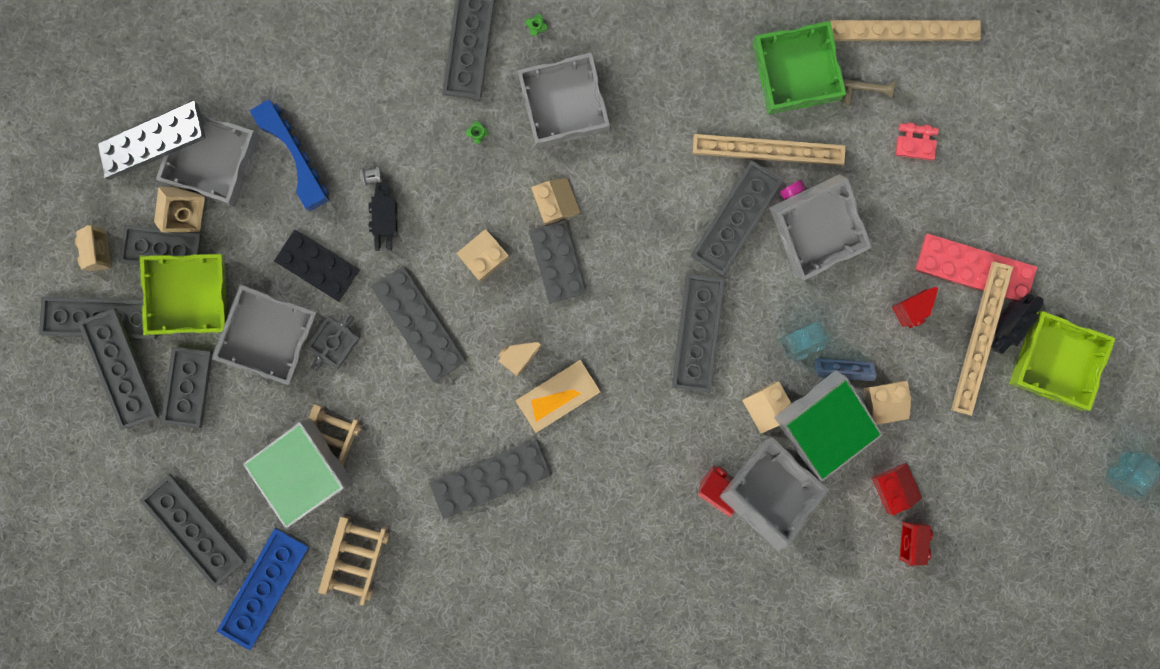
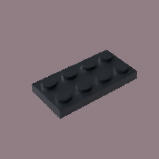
[274,229,360,302]

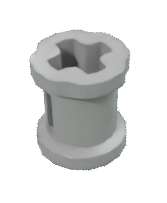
[360,167,383,186]

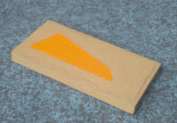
[515,360,600,433]

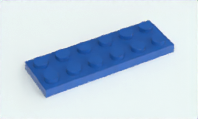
[216,527,310,650]

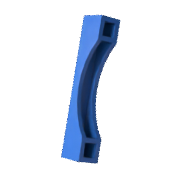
[249,99,330,212]

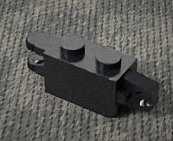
[368,183,398,251]
[991,294,1044,354]

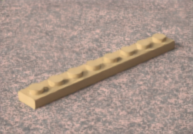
[830,20,981,41]
[692,134,846,166]
[951,262,1013,416]

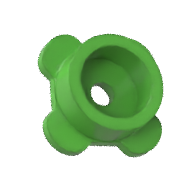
[525,14,547,36]
[466,121,489,144]

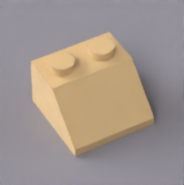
[531,178,580,226]
[154,187,205,232]
[75,225,112,271]
[456,229,510,282]
[498,342,542,376]
[742,381,791,433]
[864,381,911,425]

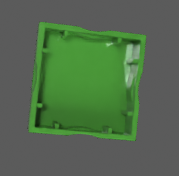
[752,21,846,115]

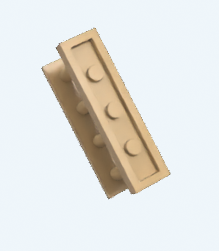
[308,404,362,465]
[318,515,390,605]

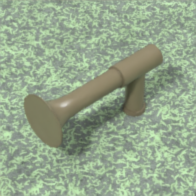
[842,79,895,106]

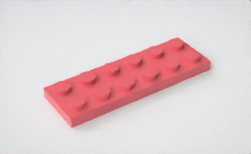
[915,234,1037,302]

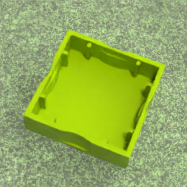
[140,254,228,335]
[1009,311,1116,411]

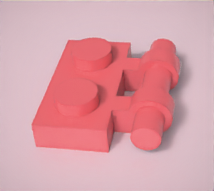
[895,122,939,161]

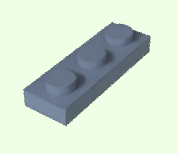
[815,358,876,381]

